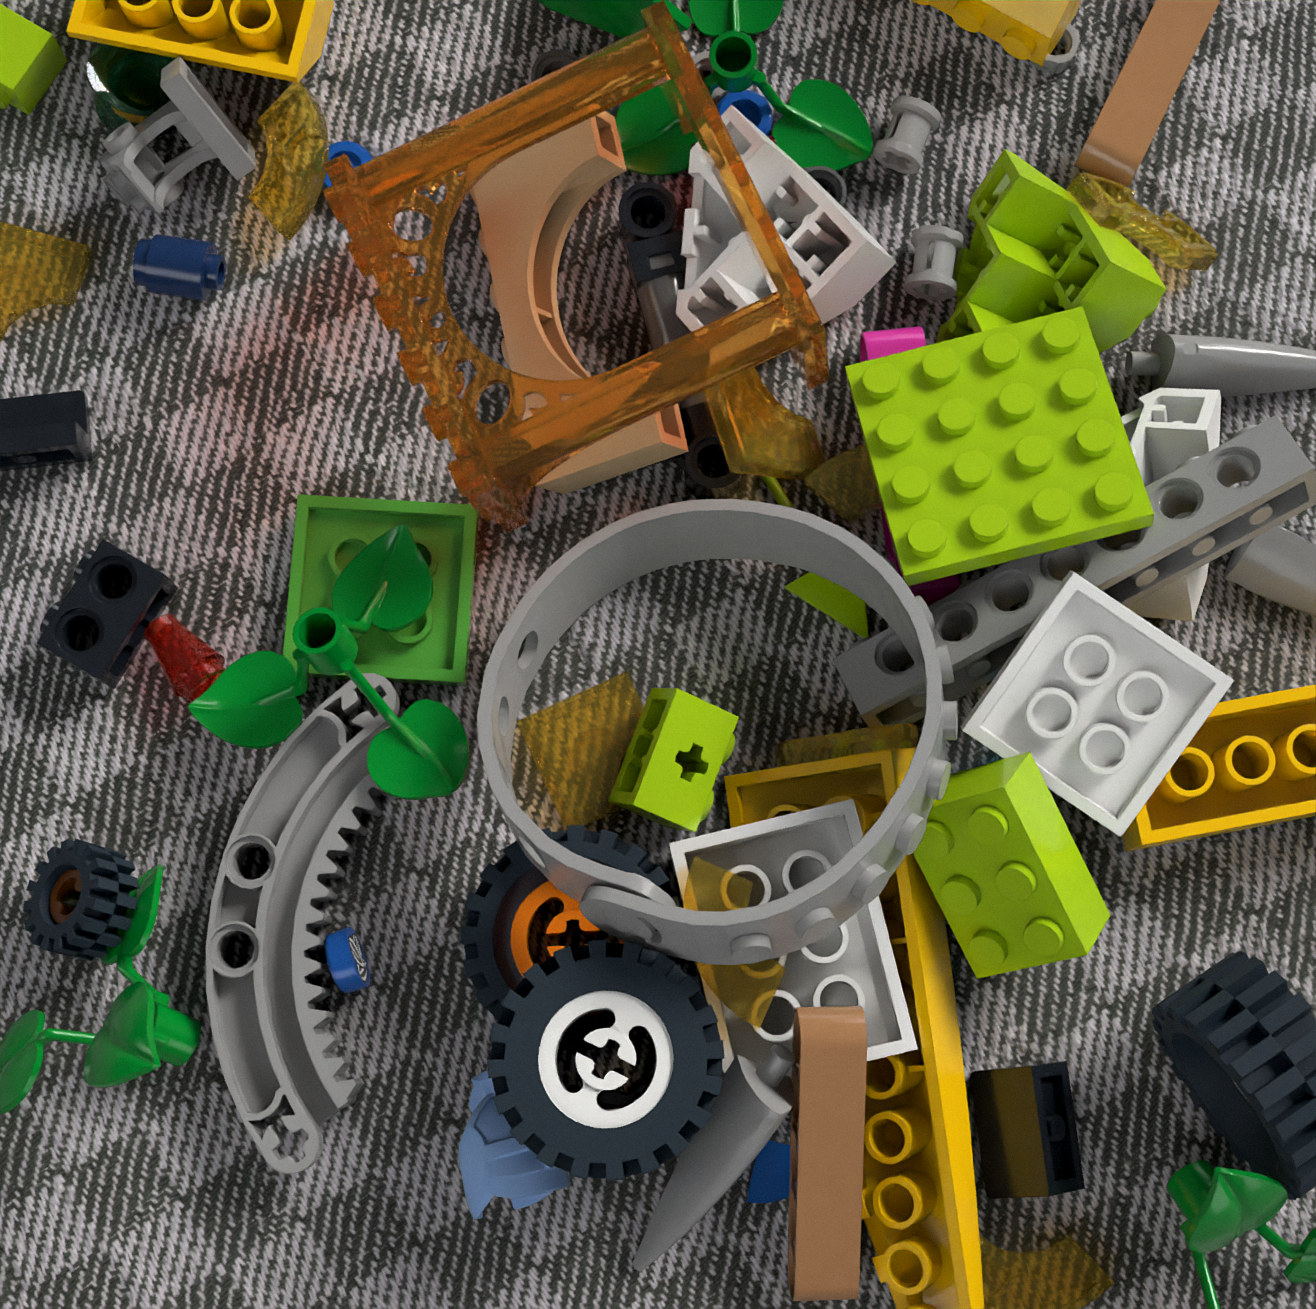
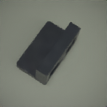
[0,390,92,471]
[970,1061,1085,1199]

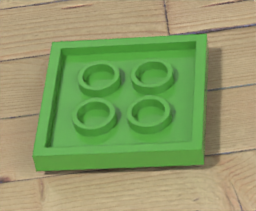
[283,494,480,687]

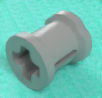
[873,96,942,174]
[904,225,964,300]

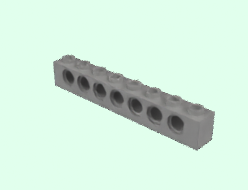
[832,415,1316,741]

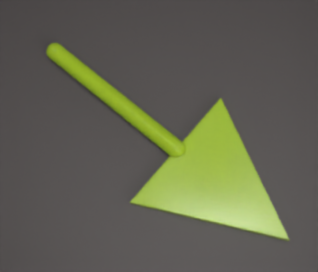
[761,469,869,638]

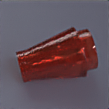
[144,614,226,703]

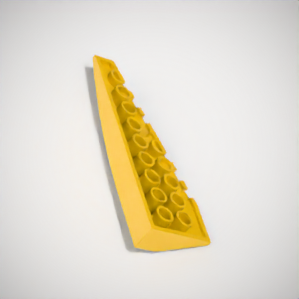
[724,749,984,1309]

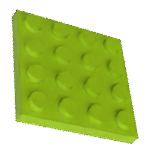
[845,306,1154,586]

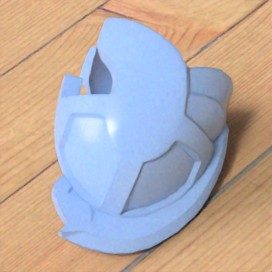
[458,1071,570,1220]

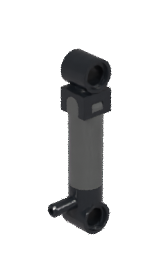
[619,182,745,500]

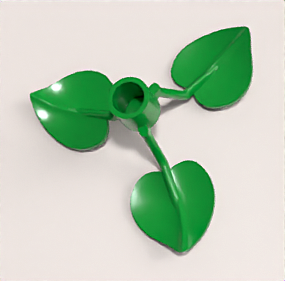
[615,0,873,176]
[188,524,470,800]
[0,864,201,1115]
[1166,1160,1316,1309]

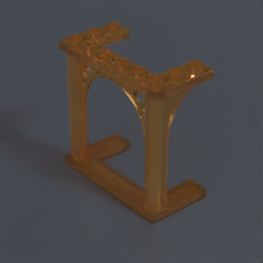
[323,0,830,533]

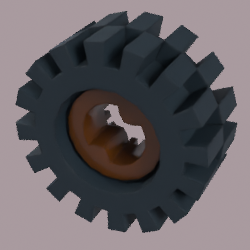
[23,839,139,961]

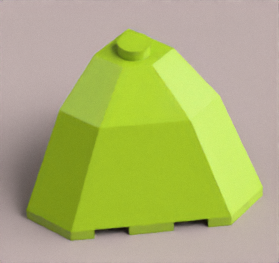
[936,149,1167,353]

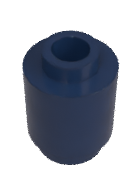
[133,234,226,301]

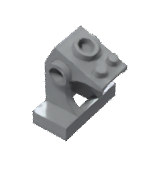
[97,56,256,214]

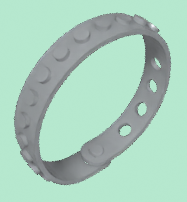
[477,499,958,965]

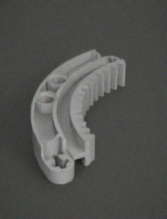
[205,673,400,1174]

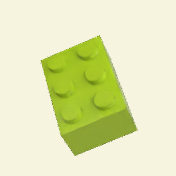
[913,752,1111,979]

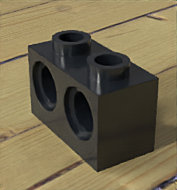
[37,539,178,689]

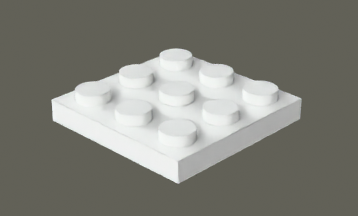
[960,570,1234,837]

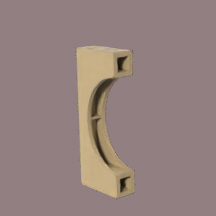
[466,99,689,494]

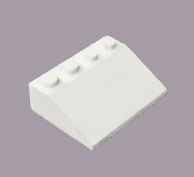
[669,798,918,1079]

